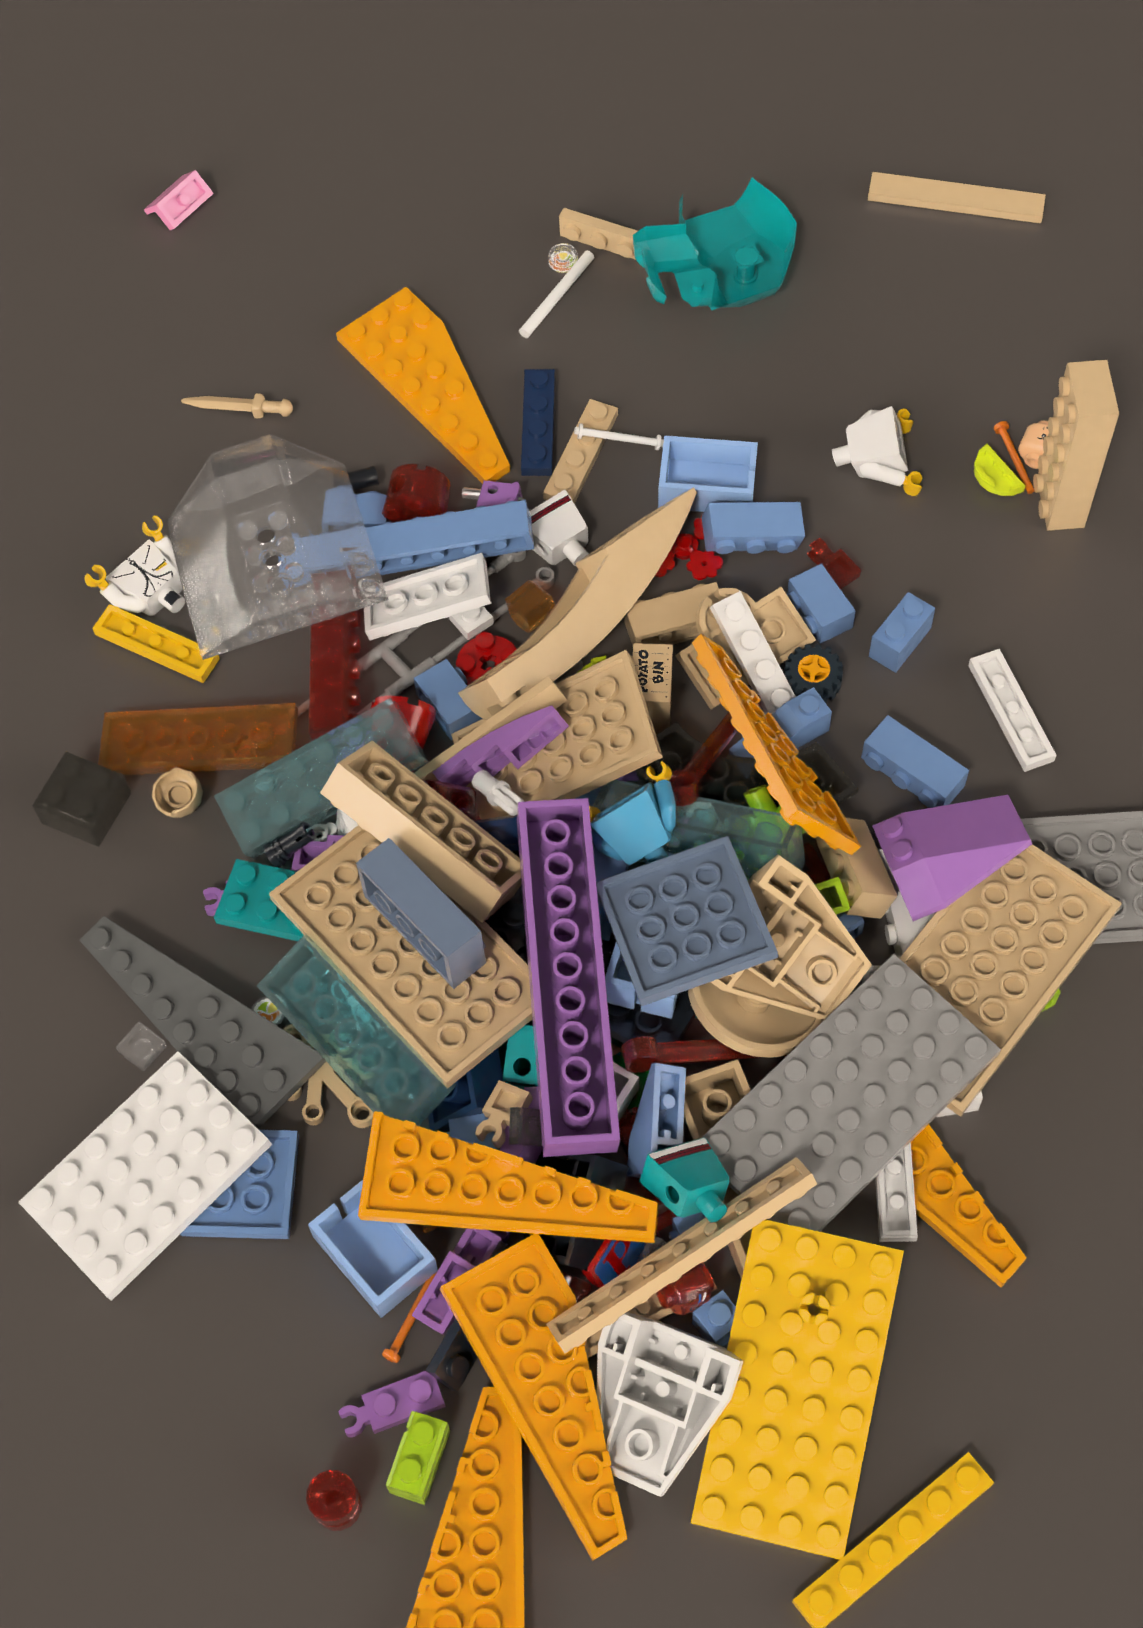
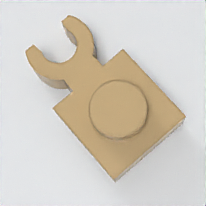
[475,1080,533,1148]

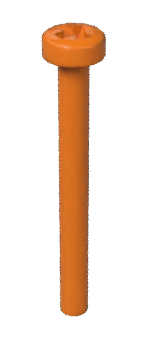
[993,421,1034,494]
[382,1272,437,1363]

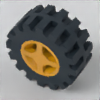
[784,644,843,704]

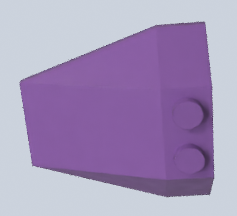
[872,795,1032,921]

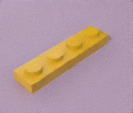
[92,604,220,683]

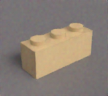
[624,582,721,646]
[815,818,897,919]

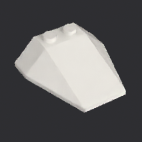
[597,1312,743,1497]

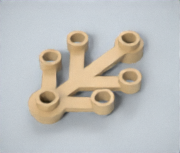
[283,1024,378,1128]

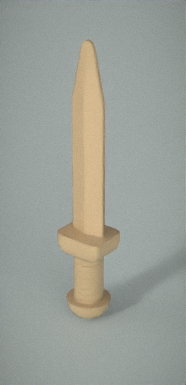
[181,393,293,418]

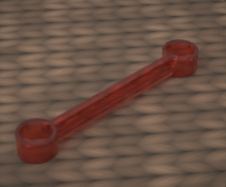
[669,693,761,806]
[621,1036,787,1073]

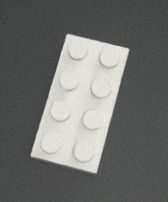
[363,553,491,640]

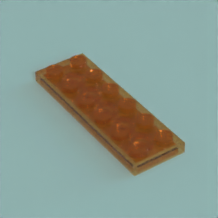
[97,703,298,776]

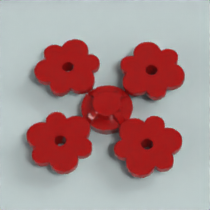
[655,514,723,580]

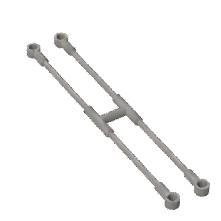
[232,551,555,794]

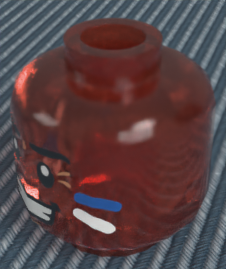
[656,1263,714,1315]

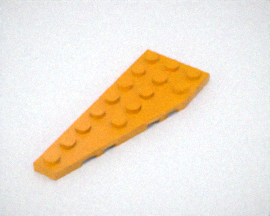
[336,287,510,484]
[692,634,861,855]

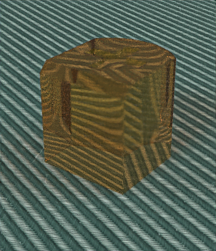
[505,580,555,633]

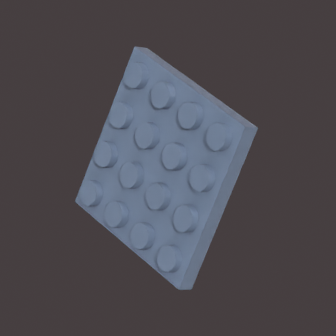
[596,836,778,1006]

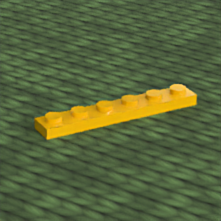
[792,1452,994,1628]

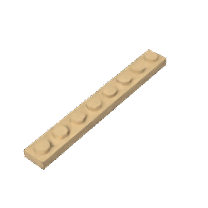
[547,1157,817,1353]

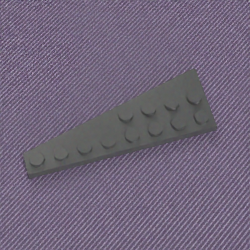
[80,916,328,1129]

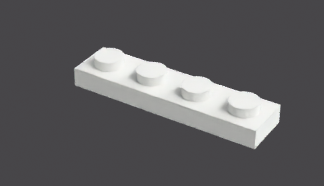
[710,591,796,715]
[968,649,1056,772]

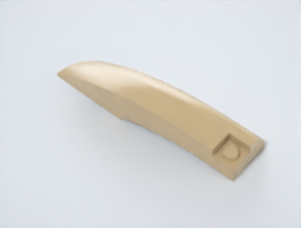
[458,487,697,720]

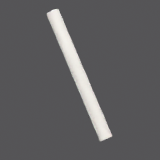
[519,250,594,338]

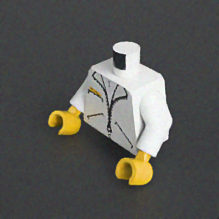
[832,406,923,496]
[84,515,185,616]

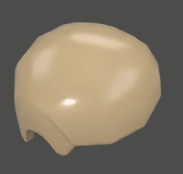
[152,767,203,818]

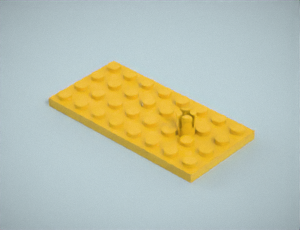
[691,1219,904,1560]

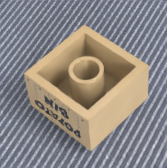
[631,643,673,734]

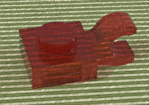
[807,538,861,590]

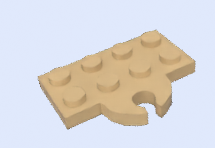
[675,587,816,710]

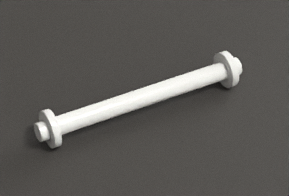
[574,423,664,450]

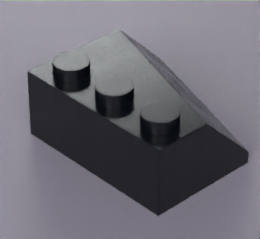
[524,1149,629,1271]

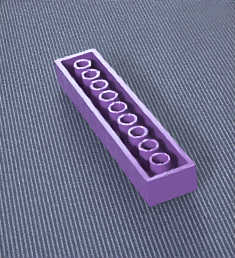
[517,798,620,1157]

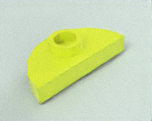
[974,444,1025,496]

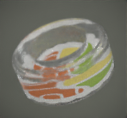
[548,243,578,273]

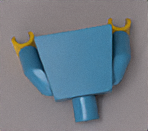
[589,761,676,865]

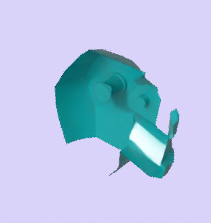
[633,178,797,310]

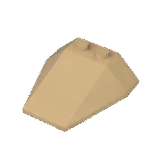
[711,854,872,1020]

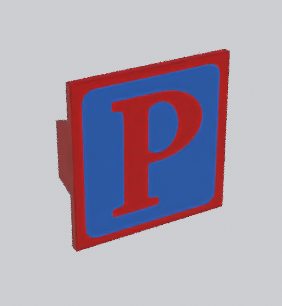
[582,1239,651,1288]

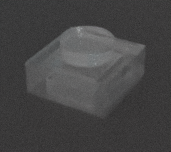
[116,1021,167,1072]

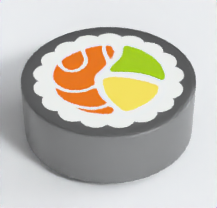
[251,996,287,1028]

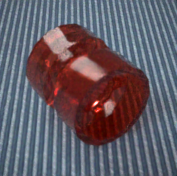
[306,1470,362,1531]

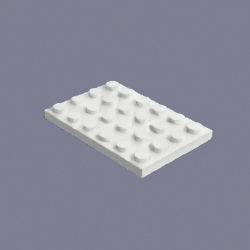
[18,1051,272,1301]

